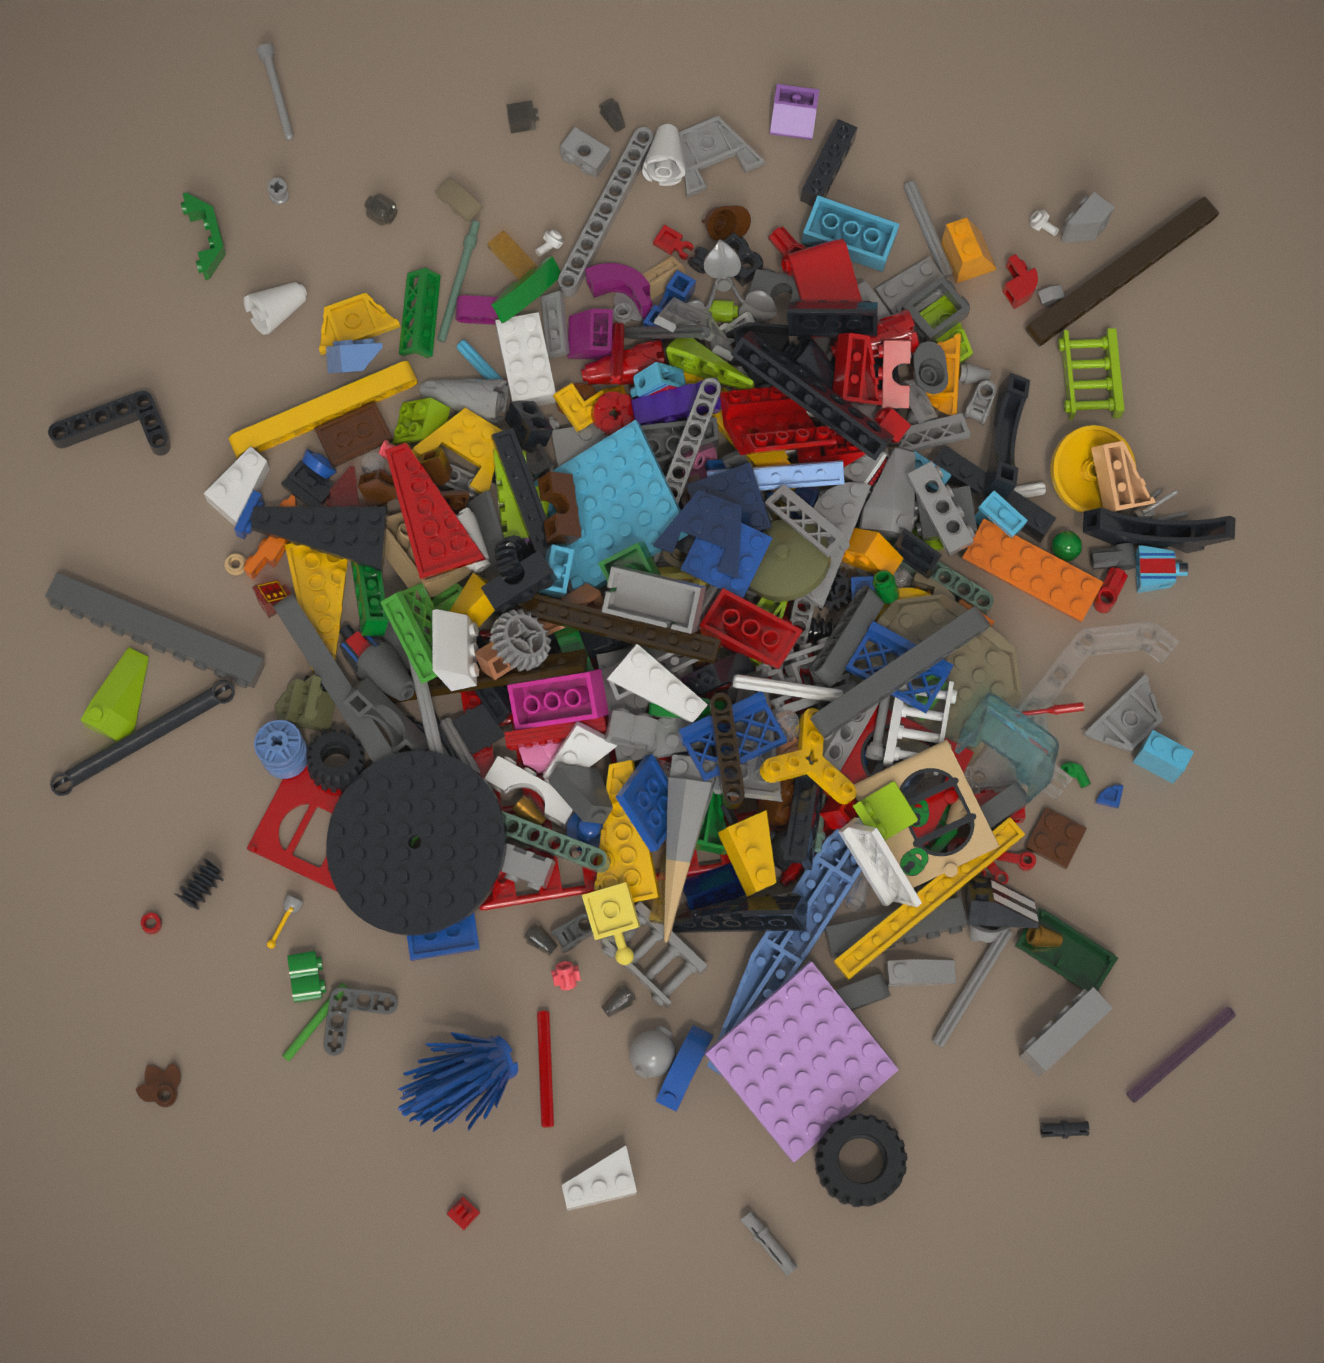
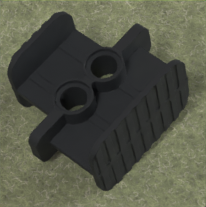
[726,322,790,388]

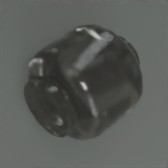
[364,193,398,226]

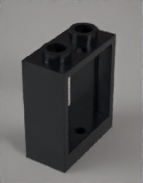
[681,653,755,696]

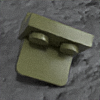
[274,675,335,731]

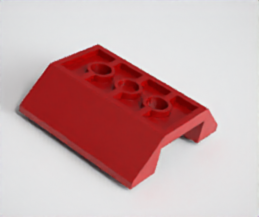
[720,386,837,455]

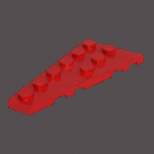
[385,443,486,580]

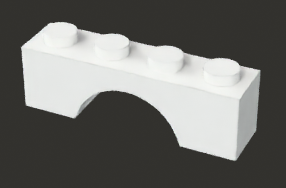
[485,756,574,829]

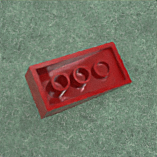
[699,588,803,669]

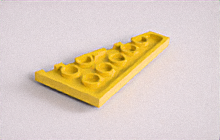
[285,543,348,674]
[594,760,660,902]

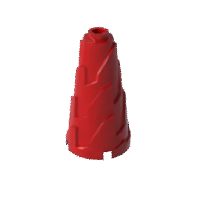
[830,309,919,359]
[581,339,666,385]

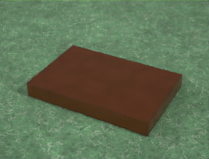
[314,401,393,468]

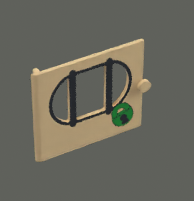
[854,740,999,888]

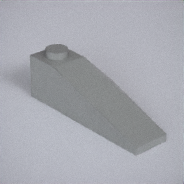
[859,448,915,539]

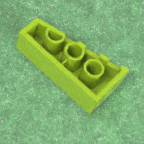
[493,449,528,538]

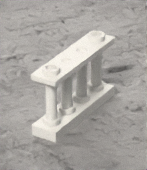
[883,681,957,776]

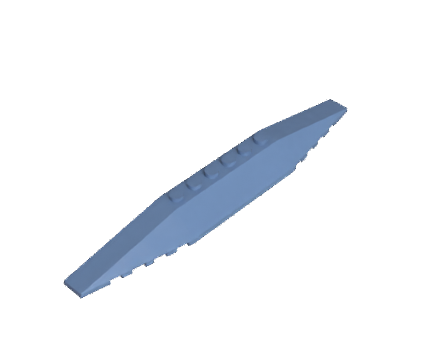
[707,776,915,1077]

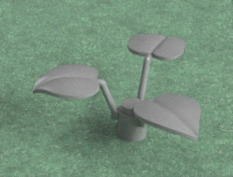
[687,240,778,323]

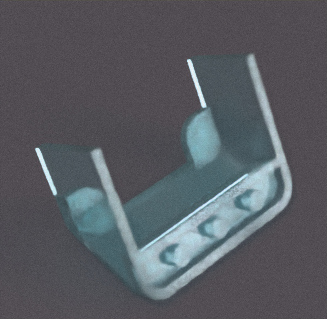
[955,693,1059,803]

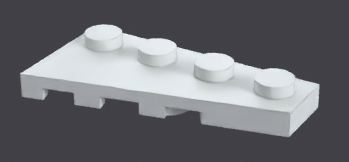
[606,644,708,723]

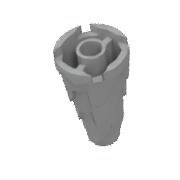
[420,379,509,424]

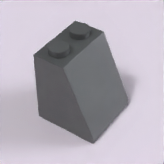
[914,486,977,541]

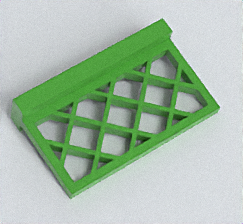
[380,583,438,684]

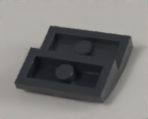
[894,529,942,579]

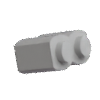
[605,708,658,751]

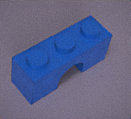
[643,270,696,341]

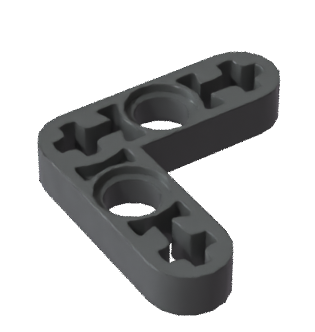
[323,987,398,1056]

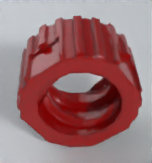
[140,912,162,935]

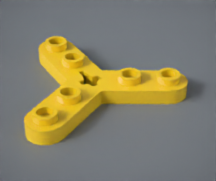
[759,708,857,804]

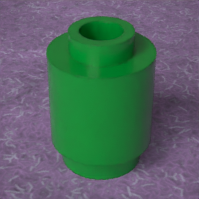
[873,571,900,604]

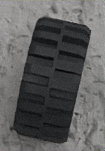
[815,1113,907,1207]

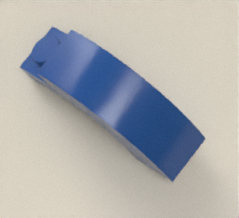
[656,1025,714,1112]

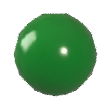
[1051,531,1082,562]

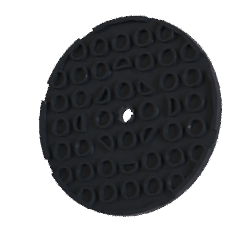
[326,750,507,936]

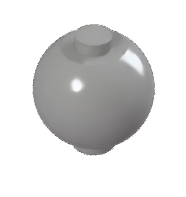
[629,1026,676,1078]

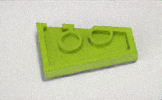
[920,295,973,364]

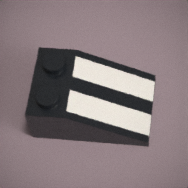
[965,876,1039,928]

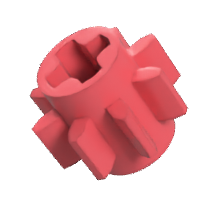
[551,961,581,990]

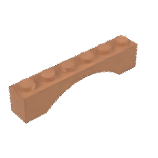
[474,583,604,680]

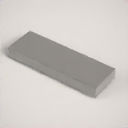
[541,290,570,359]

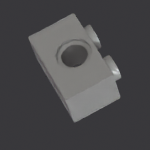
[560,127,611,178]

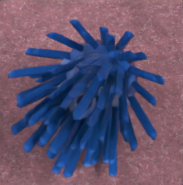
[397,1032,518,1132]

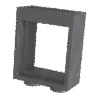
[900,276,970,342]

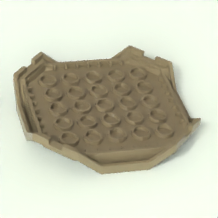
[841,594,1022,774]

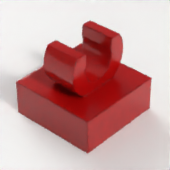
[447,1197,480,1231]

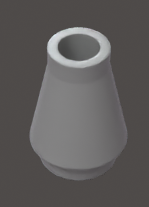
[959,362,991,384]

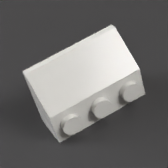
[432,609,479,691]

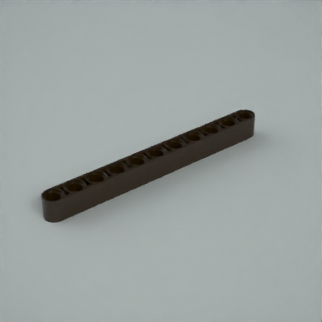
[1025,197,1220,347]

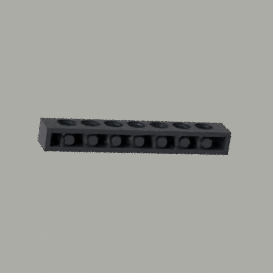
[731,331,895,461]

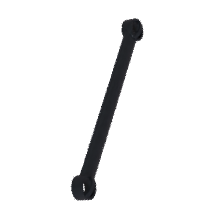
[50,680,235,796]

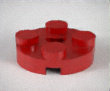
[591,391,635,436]

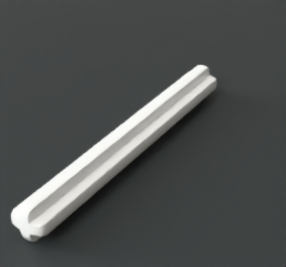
[732,674,843,702]

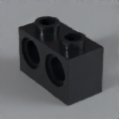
[724,232,763,287]
[505,401,554,448]

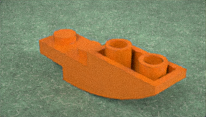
[244,495,298,580]

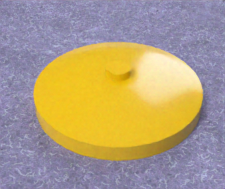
[1050,425,1136,514]

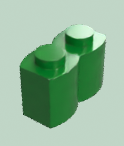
[287,951,326,1003]

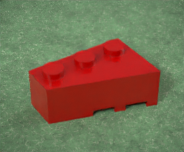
[832,333,883,406]

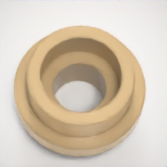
[224,553,246,576]

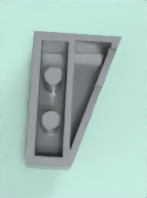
[500,843,556,891]

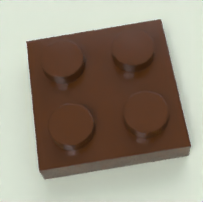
[1025,807,1087,869]

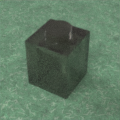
[506,100,539,133]

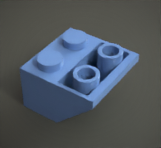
[326,339,382,373]

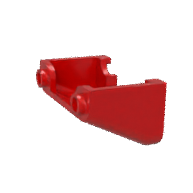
[781,239,862,339]

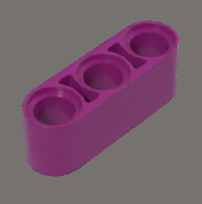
[455,295,519,325]

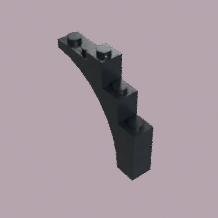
[1083,507,1236,554]

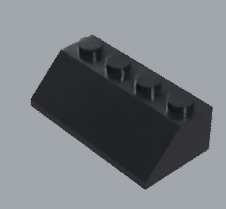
[787,300,878,337]

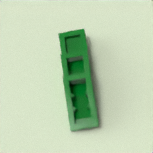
[491,256,561,323]

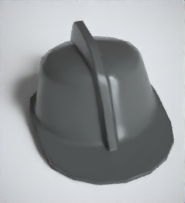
[913,341,948,394]

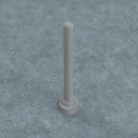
[257,43,294,140]
[865,653,897,760]

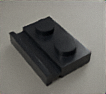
[281,460,336,507]

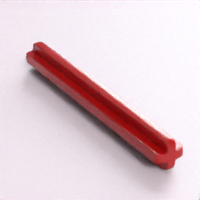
[610,322,625,384]
[537,1011,554,1128]

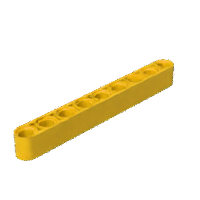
[228,361,418,459]

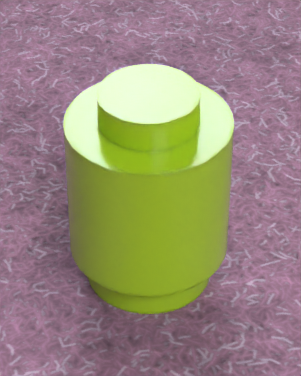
[707,300,738,323]

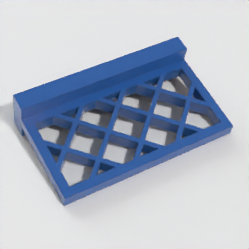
[845,621,954,714]
[679,692,787,782]

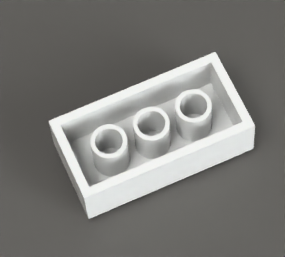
[495,312,556,406]

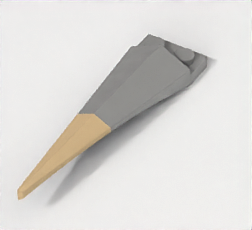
[664,755,717,942]

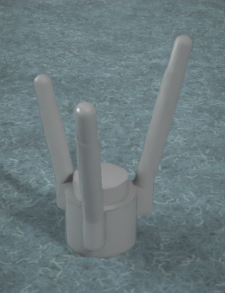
[1132,489,1188,520]

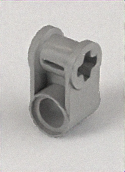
[964,380,997,426]

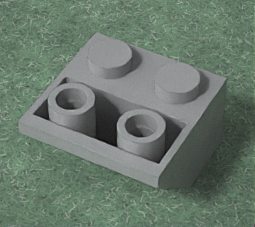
[1061,192,1115,243]

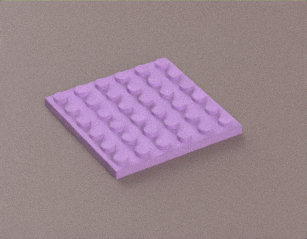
[704,961,899,1162]

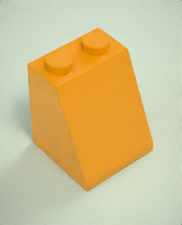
[941,217,997,283]

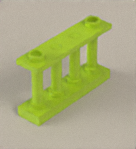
[1058,328,1125,420]

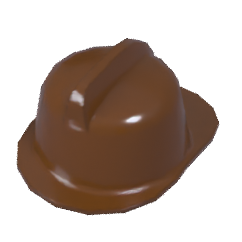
[702,205,751,241]

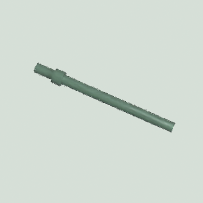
[437,220,480,343]

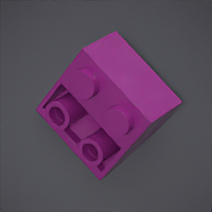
[567,309,613,360]

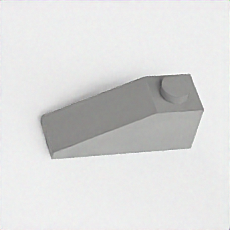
[885,959,956,988]

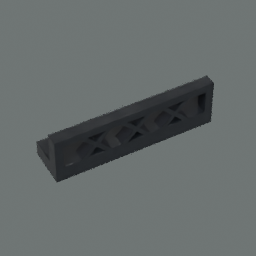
[474,635,512,724]
[783,774,824,870]

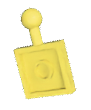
[582,882,641,965]

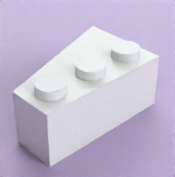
[204,446,270,526]
[562,1146,637,1211]

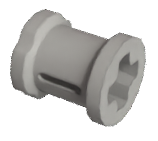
[267,178,289,205]

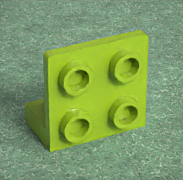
[853,781,918,841]

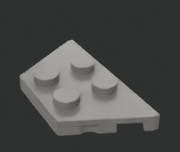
[1084,675,1163,752]

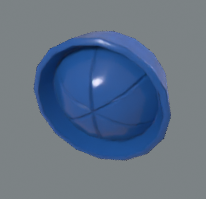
[302,449,337,479]

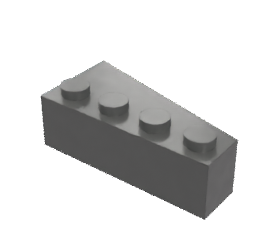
[641,417,719,467]

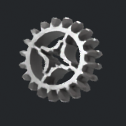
[489,609,551,671]

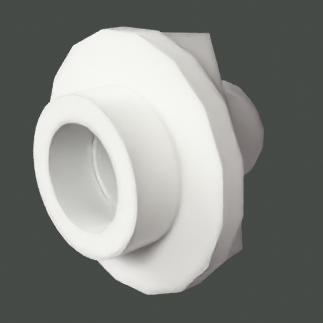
[1029,210,1059,236]
[535,229,564,257]

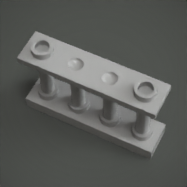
[601,901,707,1008]

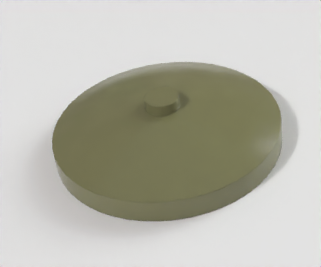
[749,519,831,601]

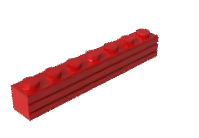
[504,716,607,751]

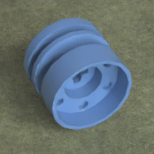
[254,720,309,779]

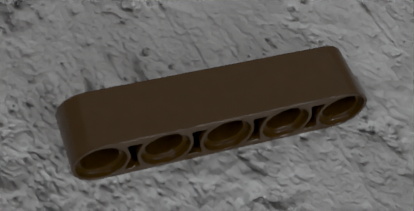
[709,693,745,809]

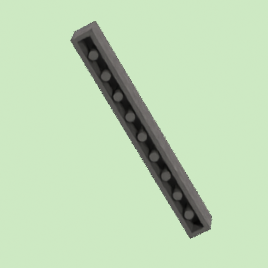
[45,572,265,688]

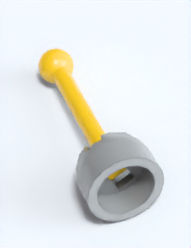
[267,894,304,949]

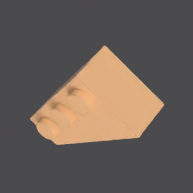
[1091,441,1156,511]

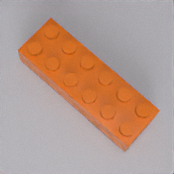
[962,519,1103,623]

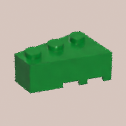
[695,792,727,855]

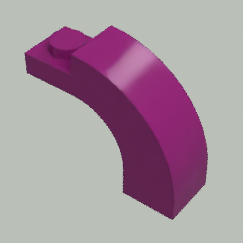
[585,263,653,319]

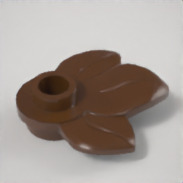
[136,1063,181,1107]

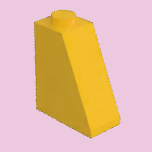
[449,573,495,628]

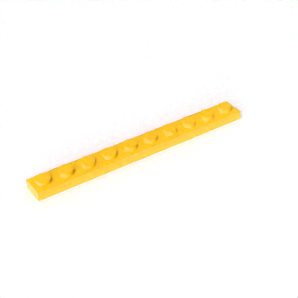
[833,817,1025,980]

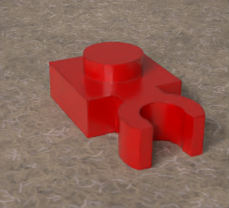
[653,225,694,260]

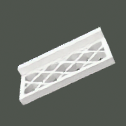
[838,817,922,907]

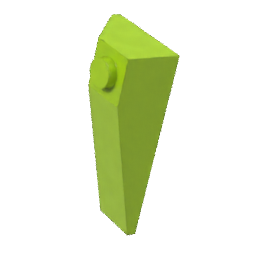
[666,338,755,390]
[80,647,149,742]

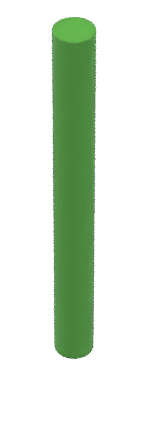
[282,983,348,1061]

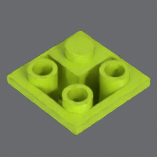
[393,398,450,445]

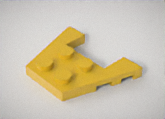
[412,408,502,494]

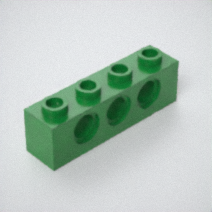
[351,561,389,636]

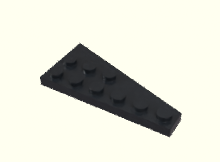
[251,507,388,573]

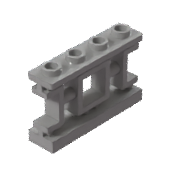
[756,637,857,719]

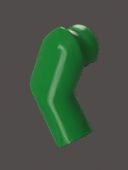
[1060,762,1091,789]

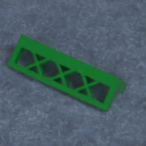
[399,268,441,358]

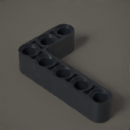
[48,391,171,456]

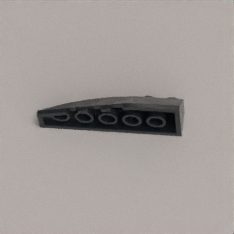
[672,893,808,933]

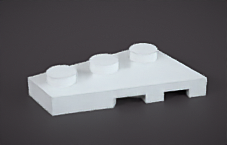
[543,721,617,779]

